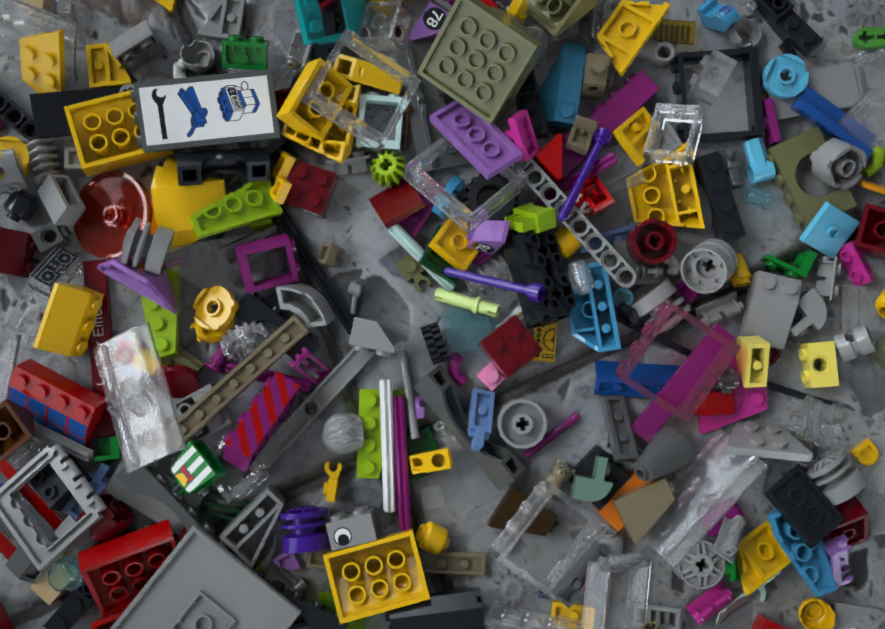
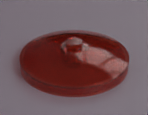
[74,171,153,260]

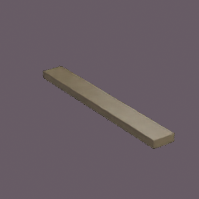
[157,314,310,454]
[306,546,487,576]

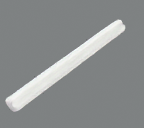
[379,379,396,513]

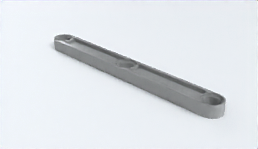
[239,348,376,484]

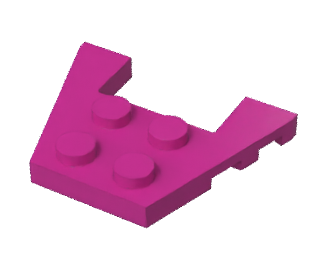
[694,347,768,434]

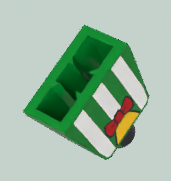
[171,440,228,495]

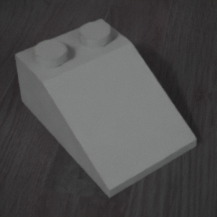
[739,270,802,350]

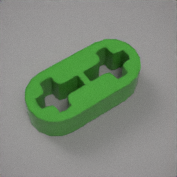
[851,27,885,50]

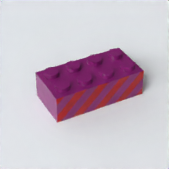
[222,371,300,473]

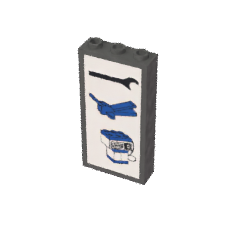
[131,69,281,153]

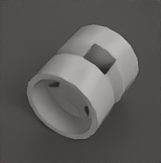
[834,324,877,362]

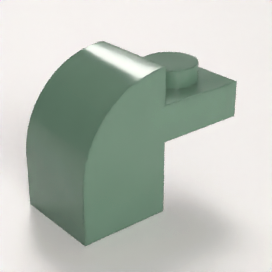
[570,455,613,502]

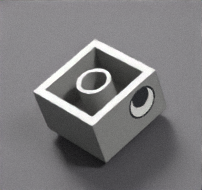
[326,505,380,551]

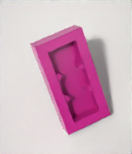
[503,109,540,161]

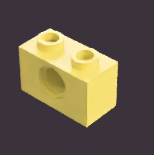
[798,341,839,388]

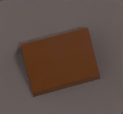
[0,399,35,463]

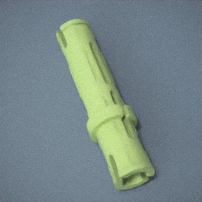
[434,287,501,318]

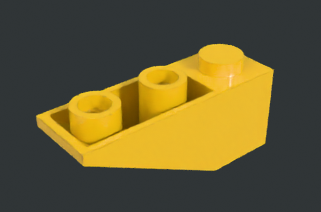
[333,53,406,95]

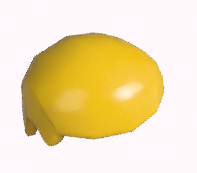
[798,597,835,629]

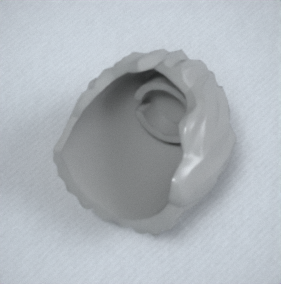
[322,413,364,454]

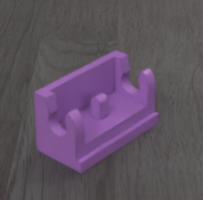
[823,534,853,589]

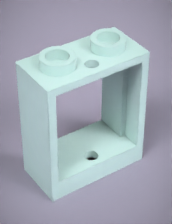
[356,92,405,154]

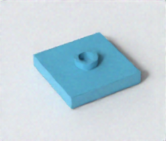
[799,201,860,259]

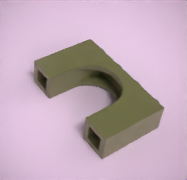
[766,126,857,231]

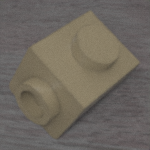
[565,115,598,156]

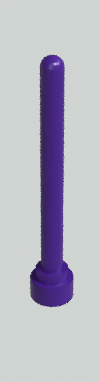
[558,128,613,222]
[443,267,545,303]

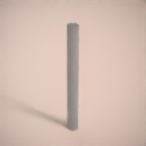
[398,350,420,439]

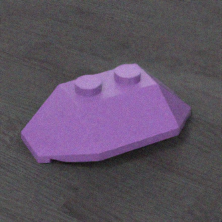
[97,257,178,315]

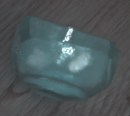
[46,556,85,592]

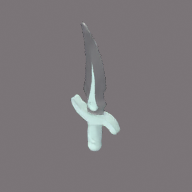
[716,571,781,625]

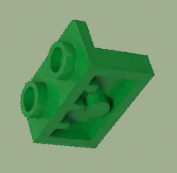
[221,34,270,70]

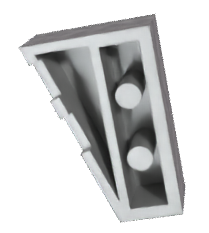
[219,483,286,568]

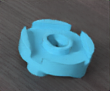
[762,54,809,100]

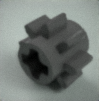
[710,365,739,394]

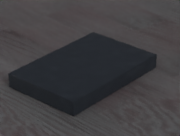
[763,464,845,549]

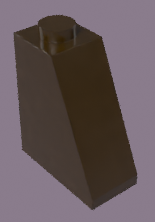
[487,485,558,536]

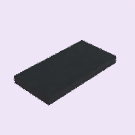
[29,86,121,139]

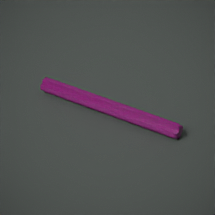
[393,396,412,531]

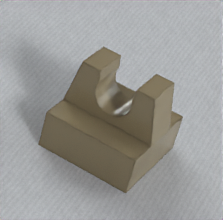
[317,242,346,267]

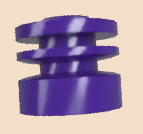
[280,505,330,554]

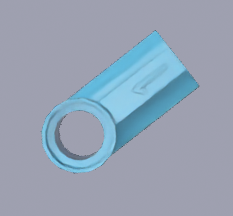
[742,137,776,184]

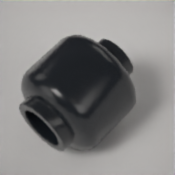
[3,189,39,223]

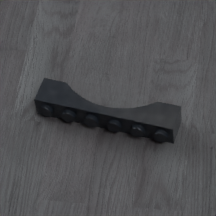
[253,570,349,629]

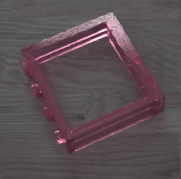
[615,299,740,423]

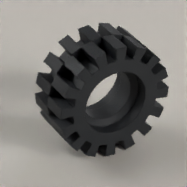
[420,322,450,365]

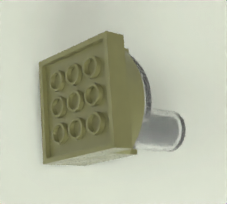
[417,0,549,125]

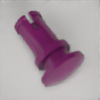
[204,339,235,375]

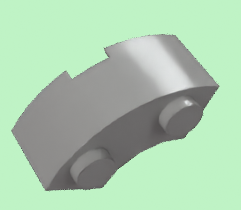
[276,282,335,328]

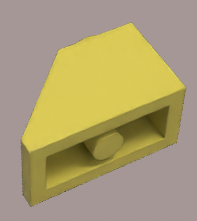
[736,336,770,388]

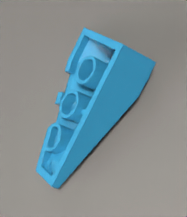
[539,42,587,130]
[767,508,838,597]

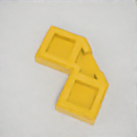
[270,151,296,205]

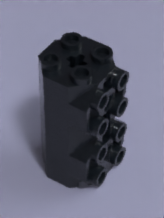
[502,230,577,329]
[385,586,485,629]

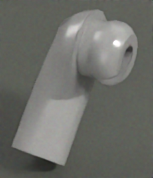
[735,0,757,19]

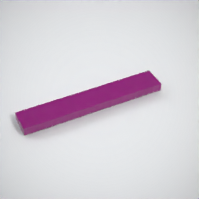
[631,323,735,442]

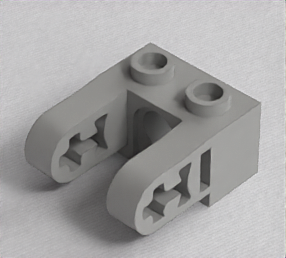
[0,148,28,192]

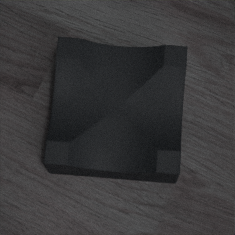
[568,445,630,510]
[30,454,92,511]

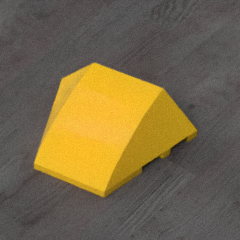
[281,84,361,164]
[626,142,705,229]
[151,166,227,254]

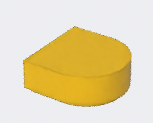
[849,438,879,466]

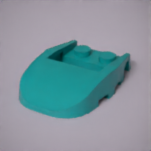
[293,0,371,45]

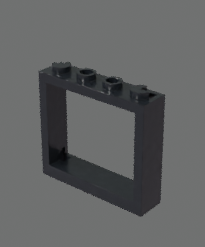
[671,47,765,144]

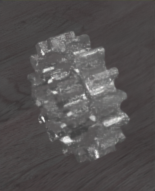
[220,321,269,362]

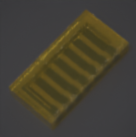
[650,19,695,45]

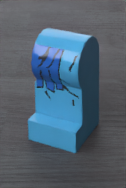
[696,0,740,32]

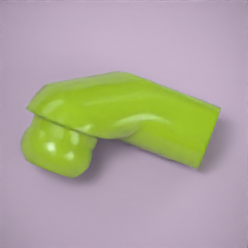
[861,145,885,178]

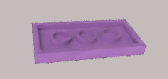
[429,100,523,180]

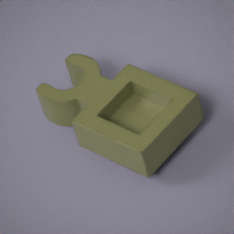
[395,254,431,293]

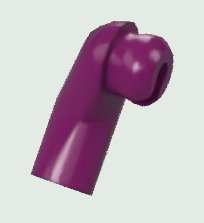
[447,353,468,387]

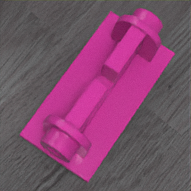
[838,240,874,288]
[685,580,734,626]

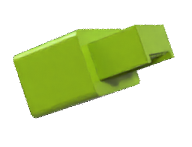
[504,202,556,233]

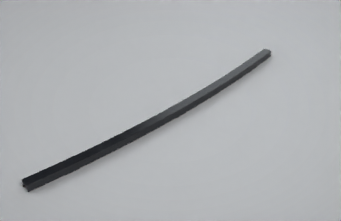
[615,313,840,410]

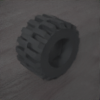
[463,173,519,223]

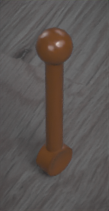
[401,105,412,150]

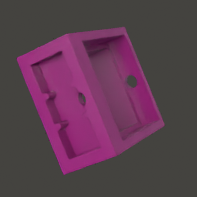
[234,234,301,294]

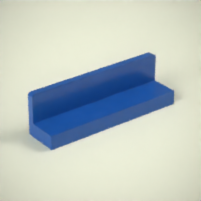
[791,86,875,158]
[593,360,680,398]

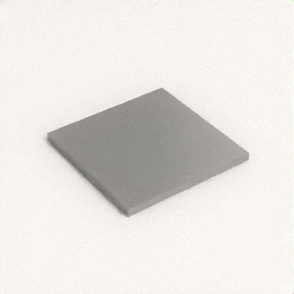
[110,524,302,629]

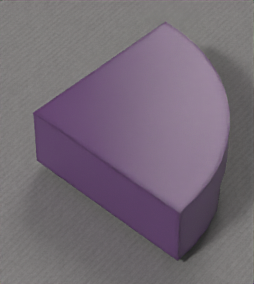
[415,396,426,419]
[272,552,303,571]

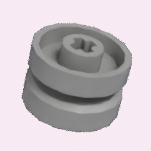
[496,399,547,449]

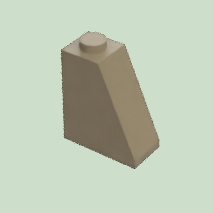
[611,477,675,544]

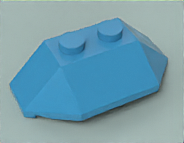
[569,261,621,353]

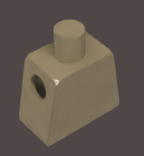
[580,53,610,101]

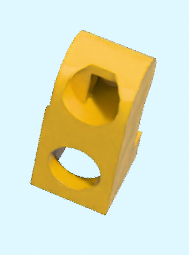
[409,446,454,474]

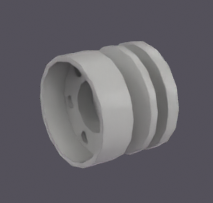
[121,217,175,275]
[680,238,738,294]
[631,278,691,336]
[803,447,867,506]
[669,535,725,589]

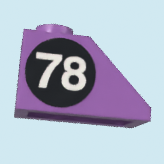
[408,2,449,43]
[466,220,510,255]

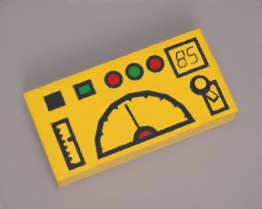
[532,322,557,362]

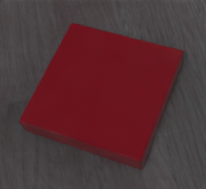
[368,178,425,229]

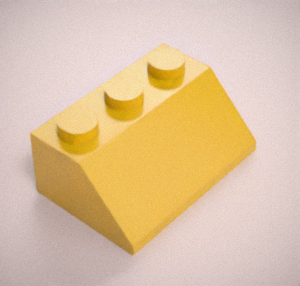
[276,58,354,141]
[33,283,104,356]

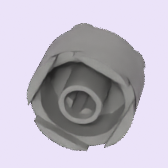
[810,138,867,189]

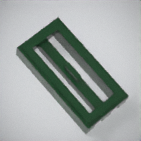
[200,491,250,521]

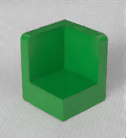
[94,435,127,462]

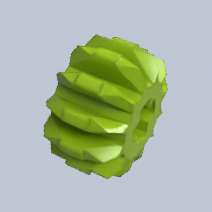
[370,149,408,188]

